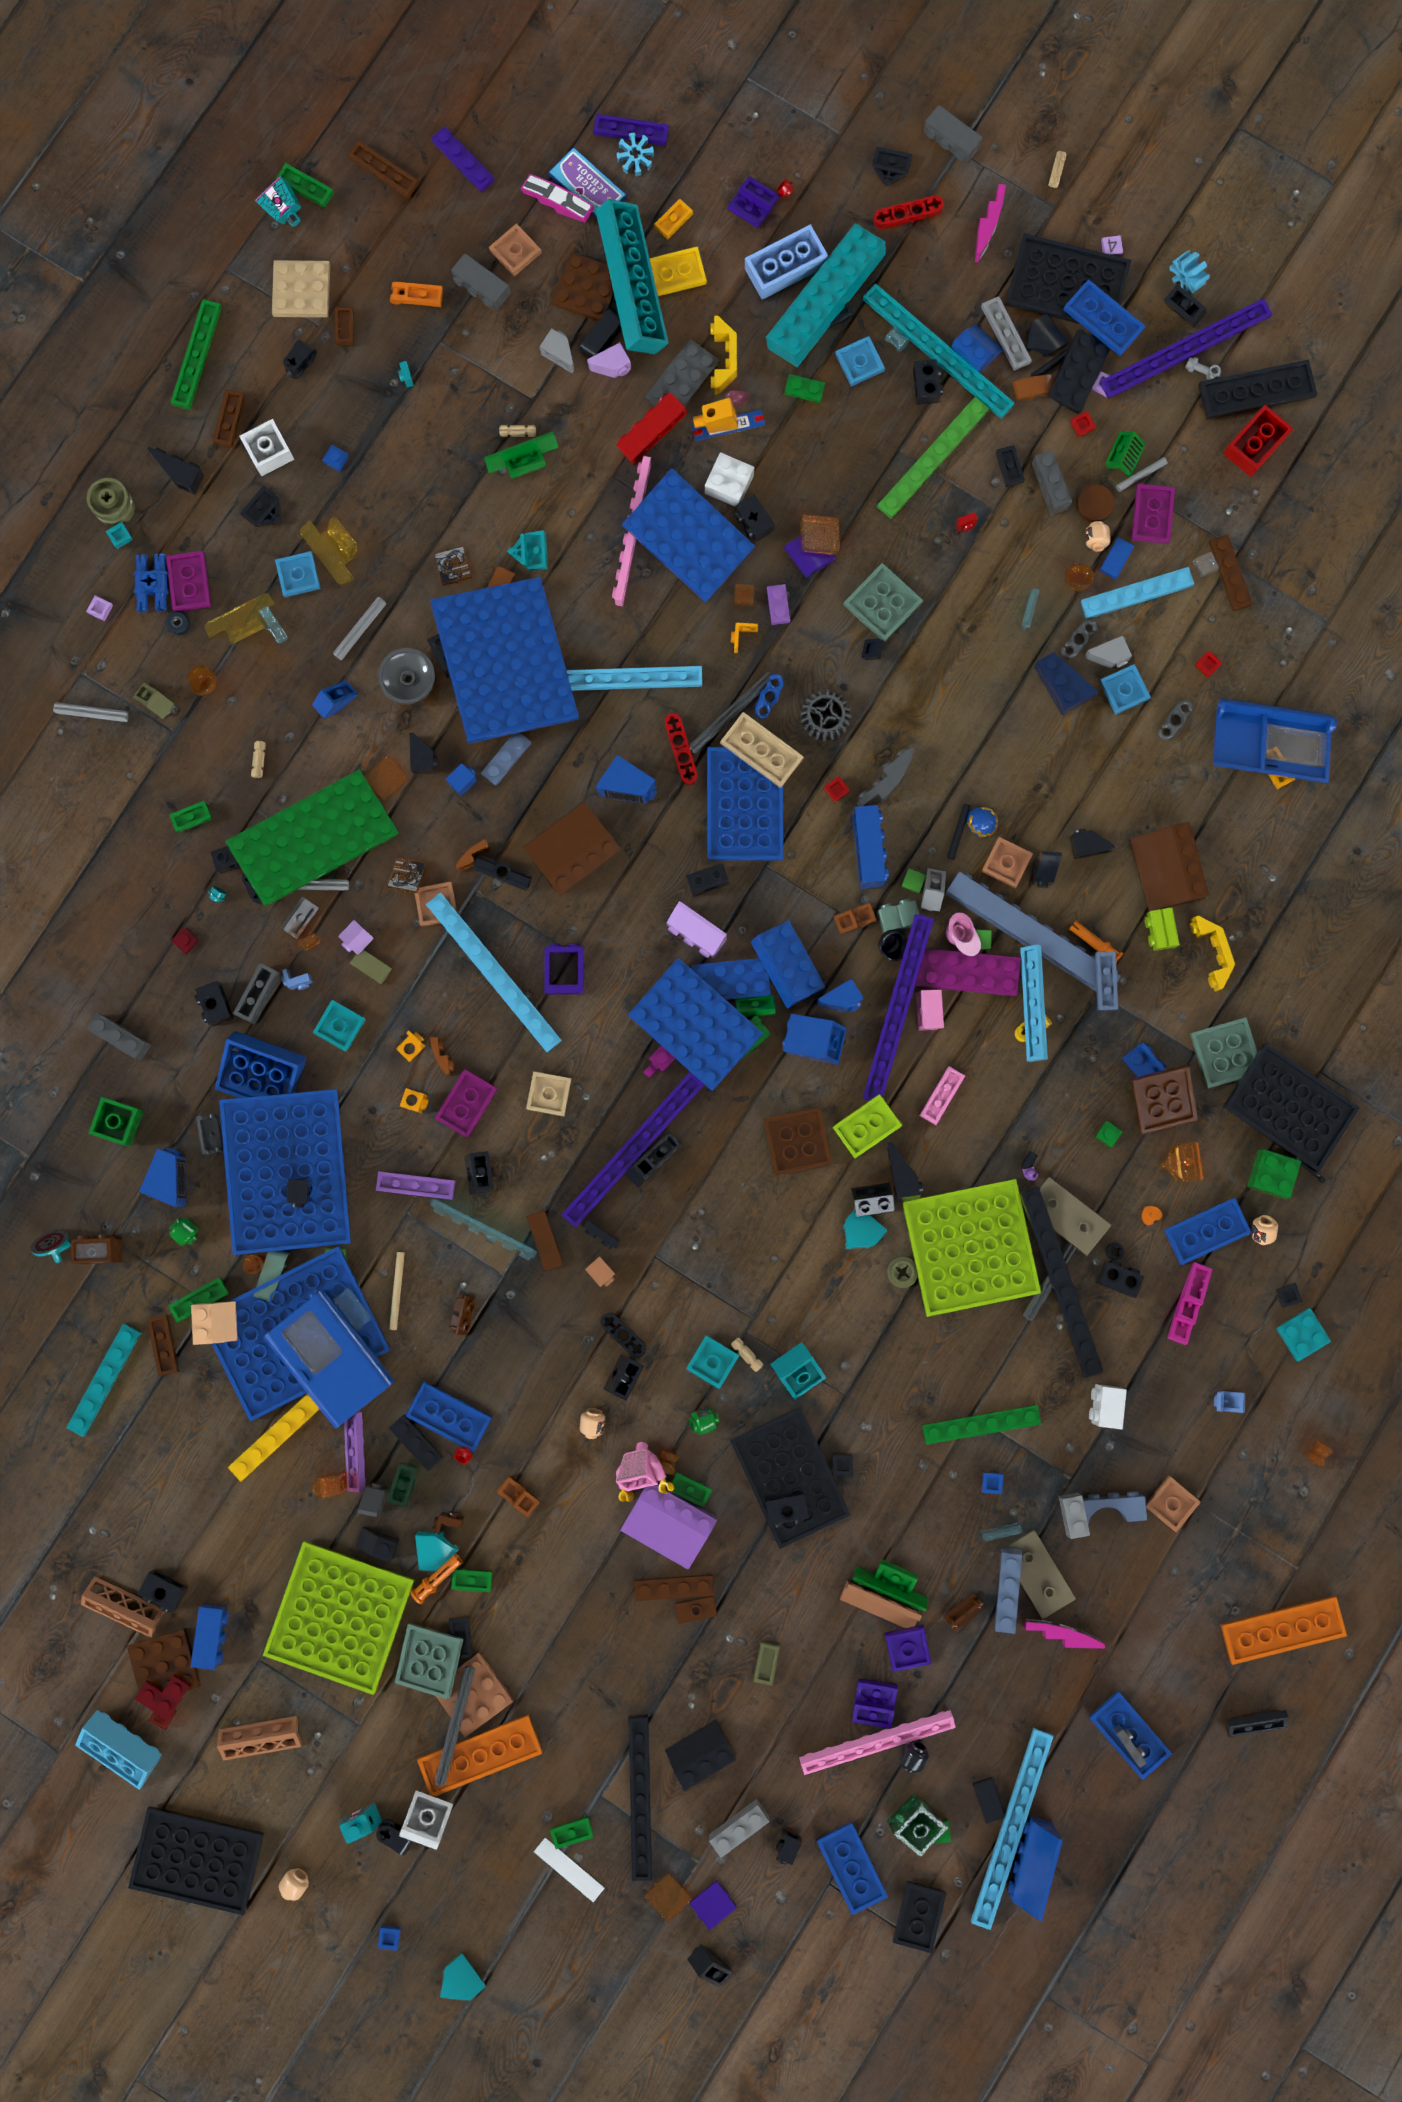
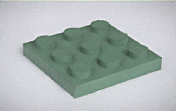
[843,563,923,642]
[1190,1017,1258,1089]
[395,1623,463,1699]

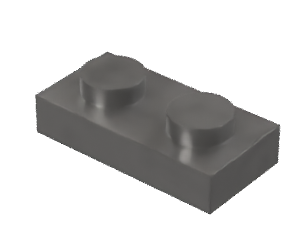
[280,897,319,939]
[1113,1725,1146,1768]

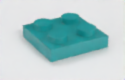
[313,1000,366,1052]
[1276,1308,1331,1362]
[686,1335,739,1389]

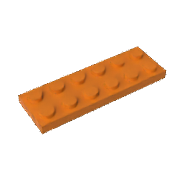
[1220,1596,1347,1665]
[417,1714,543,1797]

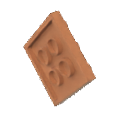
[436,1651,514,1737]

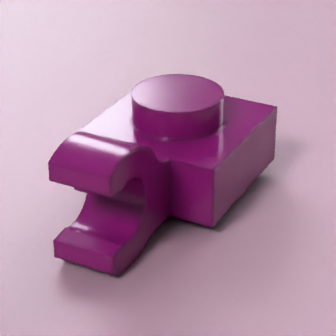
[644,1046,676,1078]

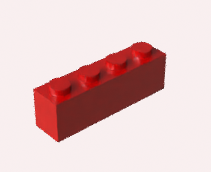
[616,392,688,466]

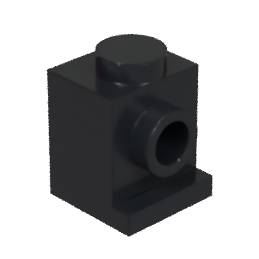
[775,1828,802,1865]

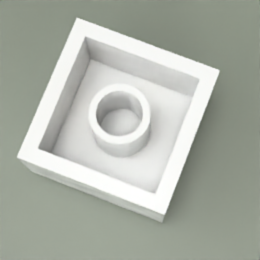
[239,419,294,477]
[705,452,754,507]
[1089,1384,1126,1429]
[399,1791,453,1850]

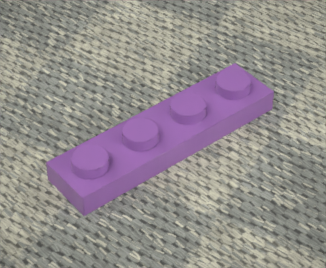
[376,1171,456,1200]
[344,1412,366,1492]

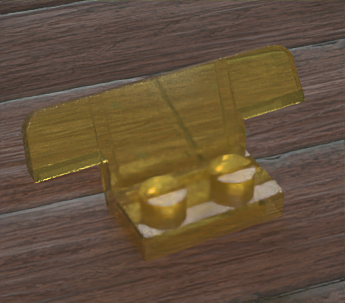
[300,516,358,585]
[205,593,275,644]

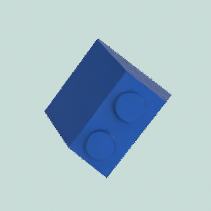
[951,325,1003,373]
[817,979,864,1013]

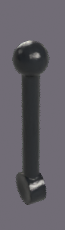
[1292,1156,1326,1183]

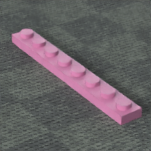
[612,456,651,606]
[799,1710,956,1775]

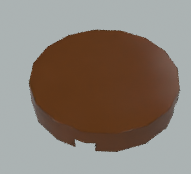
[1076,484,1115,522]

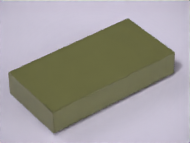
[350,950,393,985]
[753,1641,780,1686]

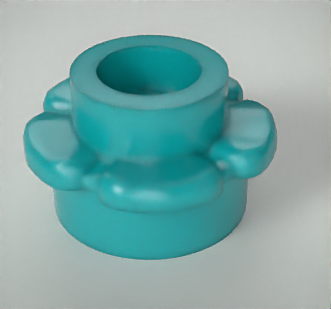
[208,886,226,903]

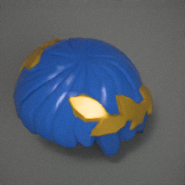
[967,807,998,838]

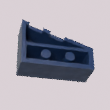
[1034,652,1099,715]

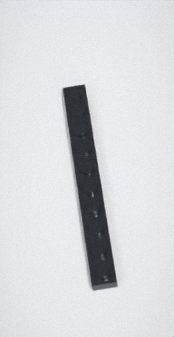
[1019,1187,1103,1378]

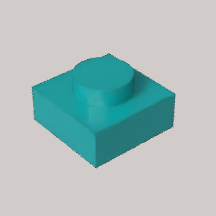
[398,361,414,388]
[105,522,133,549]

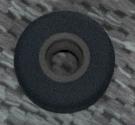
[166,611,190,635]

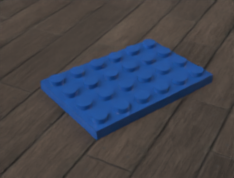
[622,468,755,603]
[707,747,783,861]
[628,958,764,1091]

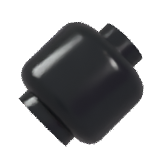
[900,1741,929,1773]

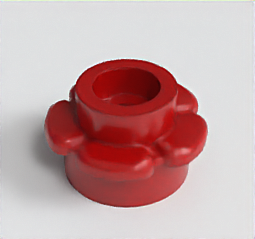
[777,179,793,197]
[454,1447,473,1465]

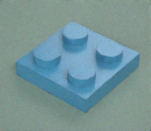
[835,336,885,387]
[275,551,321,597]
[1099,664,1151,715]

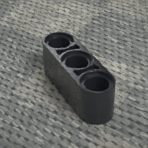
[580,308,622,358]

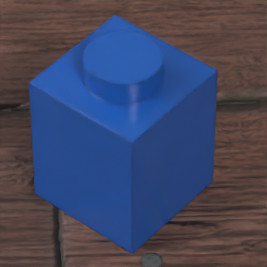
[446,764,477,796]

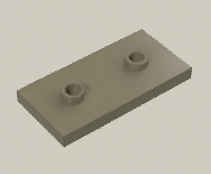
[1040,1177,1111,1256]
[1000,1529,1076,1619]

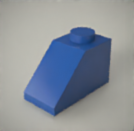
[312,680,358,719]

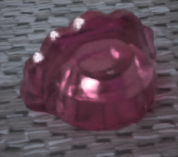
[725,391,749,406]

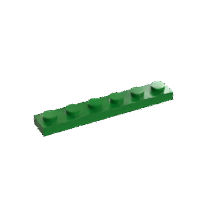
[171,299,222,410]
[922,1404,1041,1445]

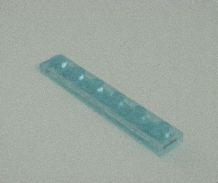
[430,1199,538,1260]

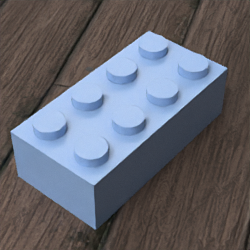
[745,224,828,300]

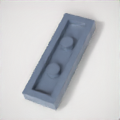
[481,732,531,786]
[1095,952,1118,1011]

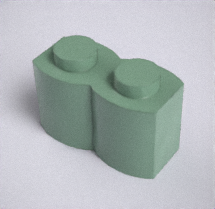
[877,899,919,934]

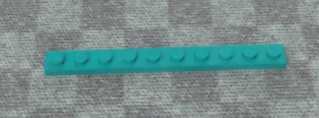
[863,284,1015,419]

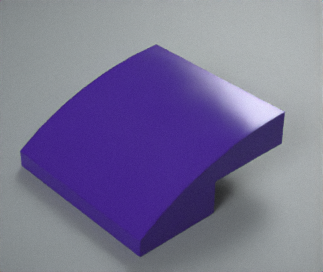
[728,176,780,228]
[784,529,836,578]
[852,1678,898,1729]

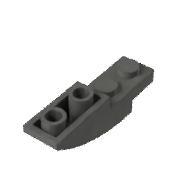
[857,747,914,807]

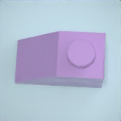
[587,343,631,378]

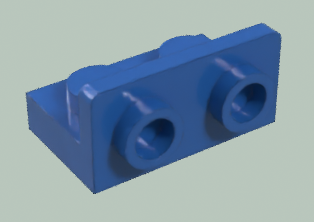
[1122,1042,1166,1077]

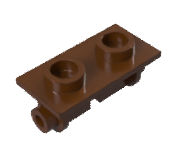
[449,1294,476,1335]
[943,1592,986,1633]

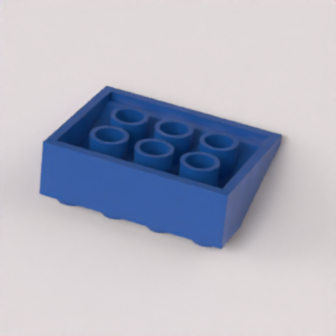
[215,1031,306,1098]
[1007,1816,1063,1921]

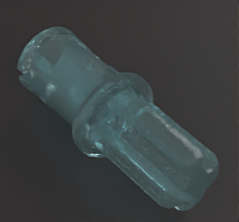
[258,606,287,644]

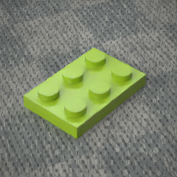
[832,1094,902,1158]

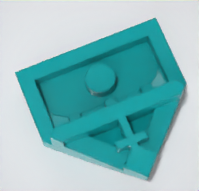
[507,530,548,571]
[843,1209,888,1249]
[415,1531,459,1571]
[440,1953,486,2001]

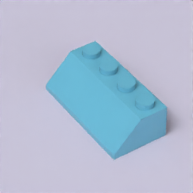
[75,1710,162,1790]

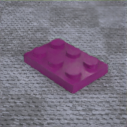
[1131,484,1175,544]
[166,551,212,612]
[434,1069,498,1138]

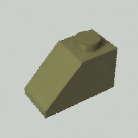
[133,683,174,719]

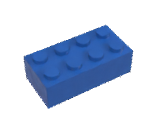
[852,805,889,889]
[751,920,826,1009]

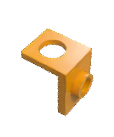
[731,623,758,653]
[396,1030,425,1062]
[400,1088,429,1114]

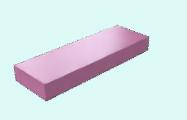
[919,1066,965,1125]

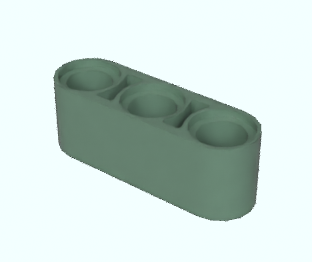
[253,1250,291,1302]

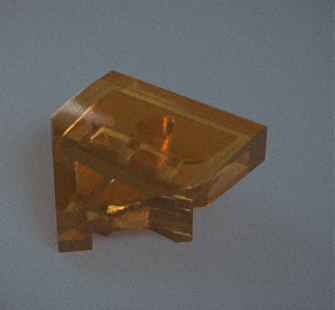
[1160,1142,1204,1182]

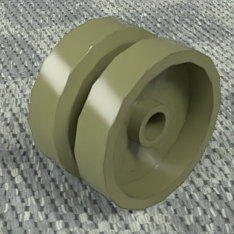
[86,478,135,527]

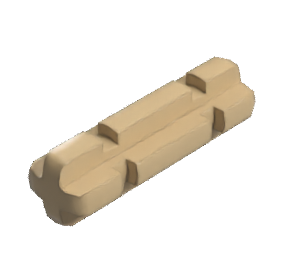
[1048,151,1067,188]
[499,425,536,437]
[251,741,266,778]
[731,1338,763,1372]

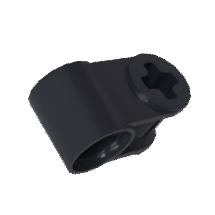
[283,340,317,379]
[376,1819,414,1855]

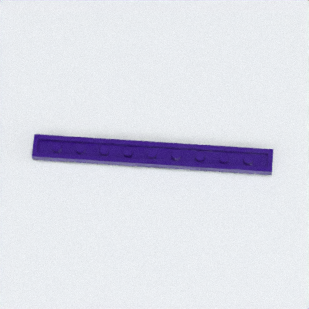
[1100,298,1272,399]
[862,914,934,1101]
[561,1072,705,1228]

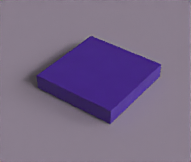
[885,1625,931,1672]

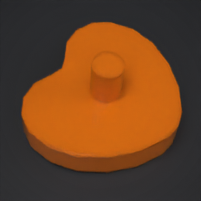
[1141,1206,1162,1225]

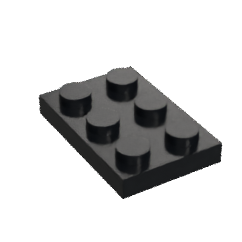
[892,1880,947,1953]

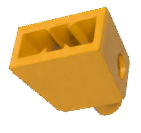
[693,398,739,433]

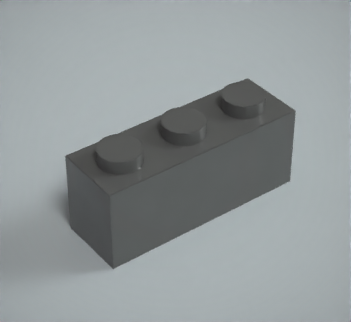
[923,105,983,164]
[451,253,510,310]
[1031,450,1072,515]
[233,963,282,1025]
[87,1013,151,1061]

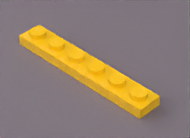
[228,1394,320,1482]

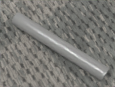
[1116,457,1167,492]

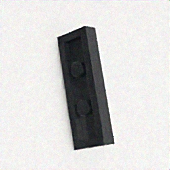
[389,1414,443,1471]
[1226,1710,1289,1737]

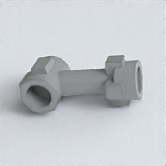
[1185,357,1222,380]

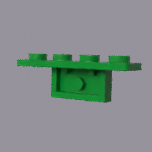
[484,432,558,479]
[853,1559,929,1612]

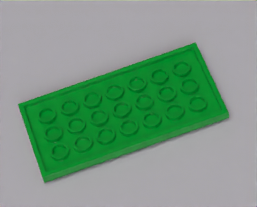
[225,769,399,907]

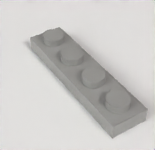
[981,296,1032,371]

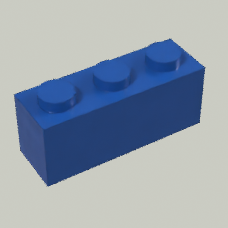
[191,1603,229,1670]

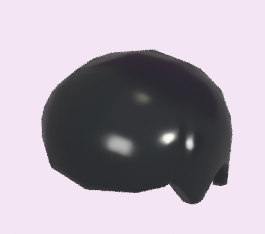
[878,930,906,961]

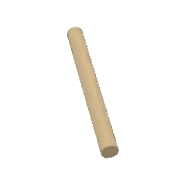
[389,1252,405,1330]

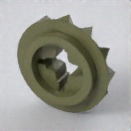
[887,1257,918,1288]

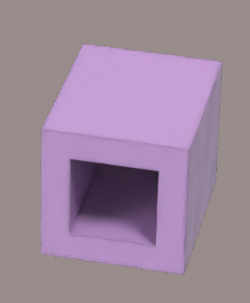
[338,920,374,955]

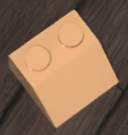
[191,1301,238,1345]

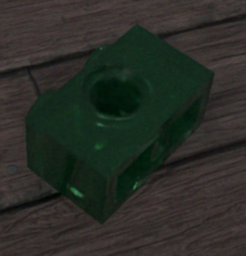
[387,1461,421,1508]

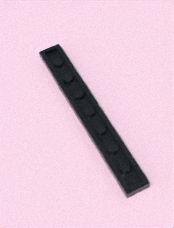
[628,1715,652,1881]

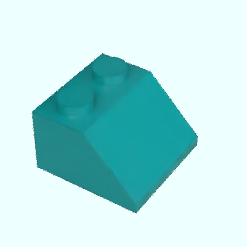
[770,1342,826,1400]

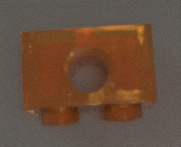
[313,1471,347,1499]

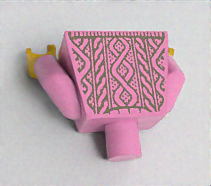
[616,1442,674,1502]

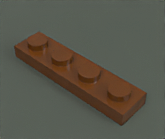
[348,140,419,198]
[1209,534,1253,611]
[634,1574,714,1601]

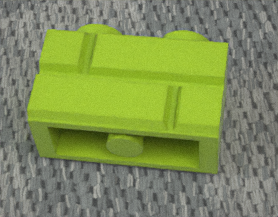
[1145,908,1180,951]

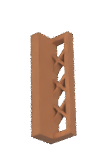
[81,1576,164,1638]
[840,1580,922,1628]
[217,1716,302,1761]

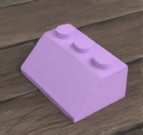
[667,901,727,958]

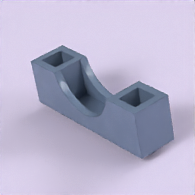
[1083,1491,1147,1524]
[995,1547,1022,1634]

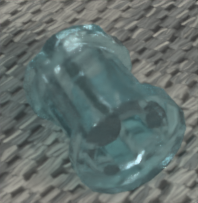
[885,327,910,353]

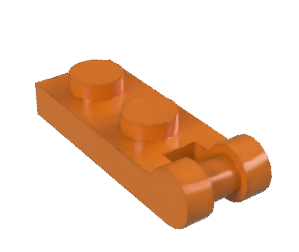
[390,282,443,307]

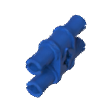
[133,553,169,613]

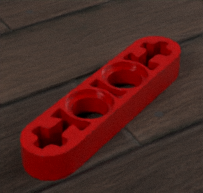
[873,195,944,229]
[665,713,697,785]

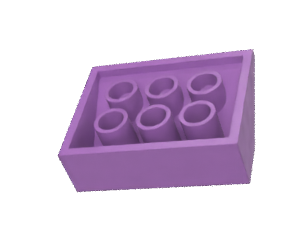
[620,1483,717,1569]

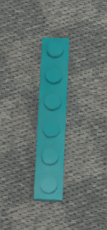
[66,1323,142,1437]

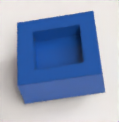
[322,445,349,472]
[981,1472,1004,1495]
[378,1925,401,1951]

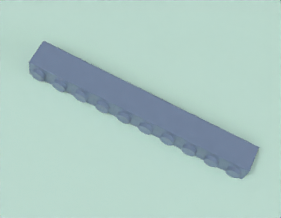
[945,872,1121,991]

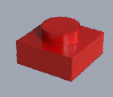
[1070,411,1096,438]
[955,512,978,532]
[1194,651,1222,678]
[823,776,850,803]

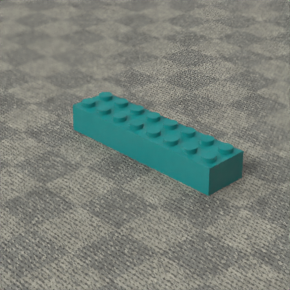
[596,199,669,354]
[766,223,886,367]

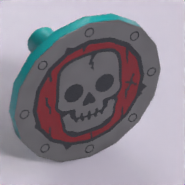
[31,1230,71,1263]

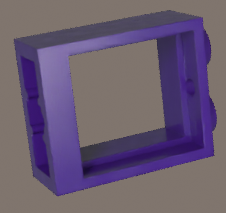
[544,943,584,995]

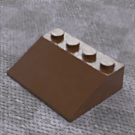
[523,801,621,896]
[1129,821,1209,912]

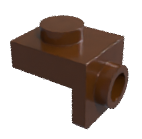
[433,1511,464,1535]

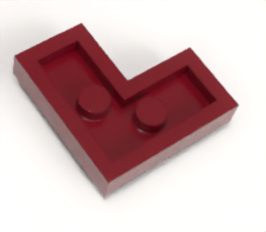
[135,1674,191,1721]

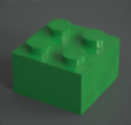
[88,1097,144,1147]
[1247,1149,1301,1199]

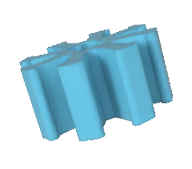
[617,133,654,176]
[1170,250,1209,294]

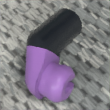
[1021,1151,1038,1181]

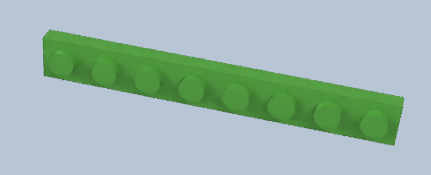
[877,397,989,519]

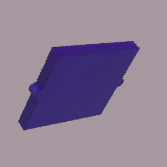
[689,1880,737,1930]

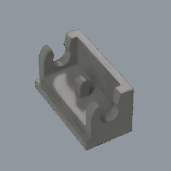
[196,1114,224,1155]

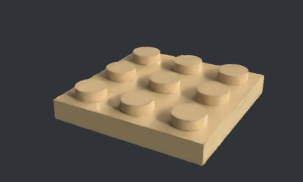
[272,260,330,317]

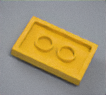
[650,246,707,296]

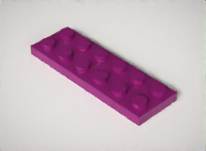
[915,949,1021,997]

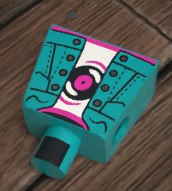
[255,176,301,227]
[339,1802,382,1844]

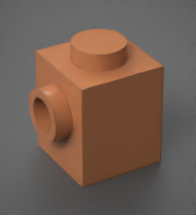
[585,1256,616,1287]

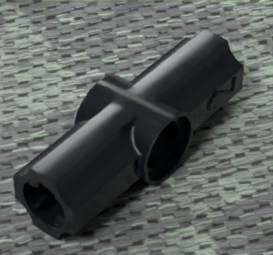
[473,854,533,891]

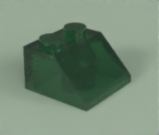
[887,1792,948,1857]

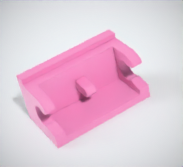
[915,990,944,1031]

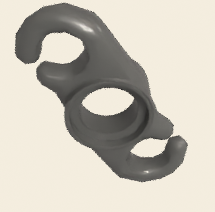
[1061,620,1098,659]
[1158,700,1193,740]

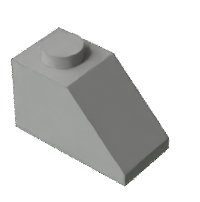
[540,328,574,373]
[1085,636,1132,668]
[921,868,946,911]

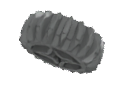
[800,689,851,741]

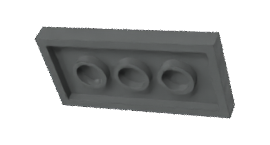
[645,339,720,407]

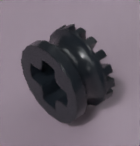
[1105,1243,1124,1260]

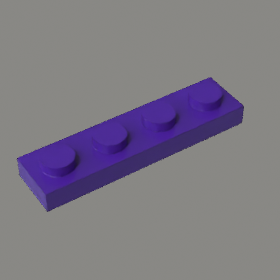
[593,114,669,146]
[431,126,494,193]

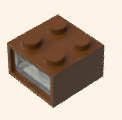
[71,1235,122,1264]

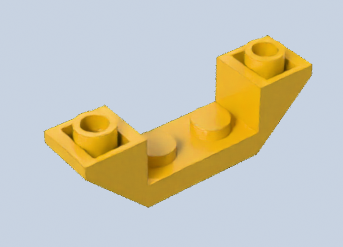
[711,316,737,395]
[1190,916,1235,992]

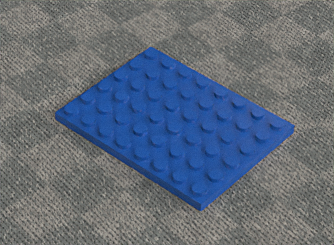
[430,577,579,744]
[219,1089,351,1255]
[212,1246,391,1422]

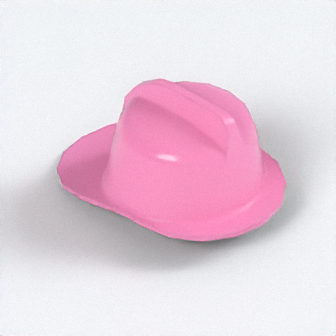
[946,913,981,956]

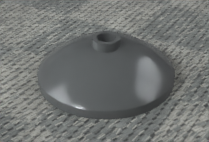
[378,648,435,704]

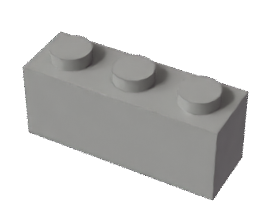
[709,1799,769,1858]

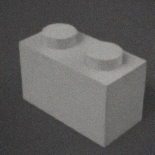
[1059,1493,1090,1539]

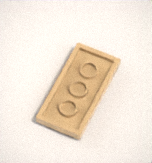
[720,712,804,788]

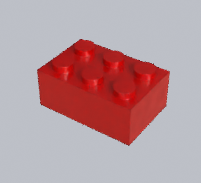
[1223,405,1294,478]

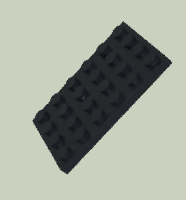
[1005,233,1131,324]
[1223,1043,1360,1172]
[730,1407,851,1549]
[128,1806,264,1915]

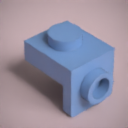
[281,969,313,990]
[1214,1391,1245,1413]

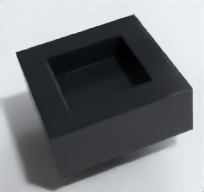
[861,638,884,660]
[1276,1283,1303,1308]
[833,1454,853,1475]

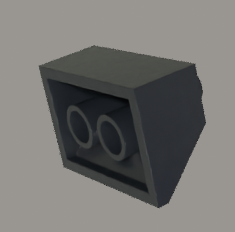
[665,1719,736,1791]

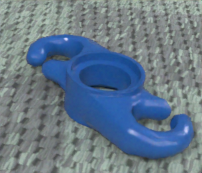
[755,674,783,719]

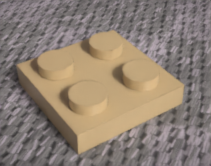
[526,1072,572,1117]

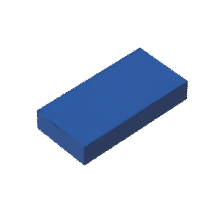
[1100,537,1134,580]

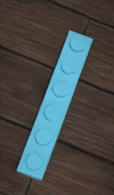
[1081,567,1194,620]
[1020,945,1048,1062]

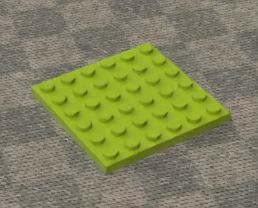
[902,1179,1041,1317]
[263,1541,415,1695]

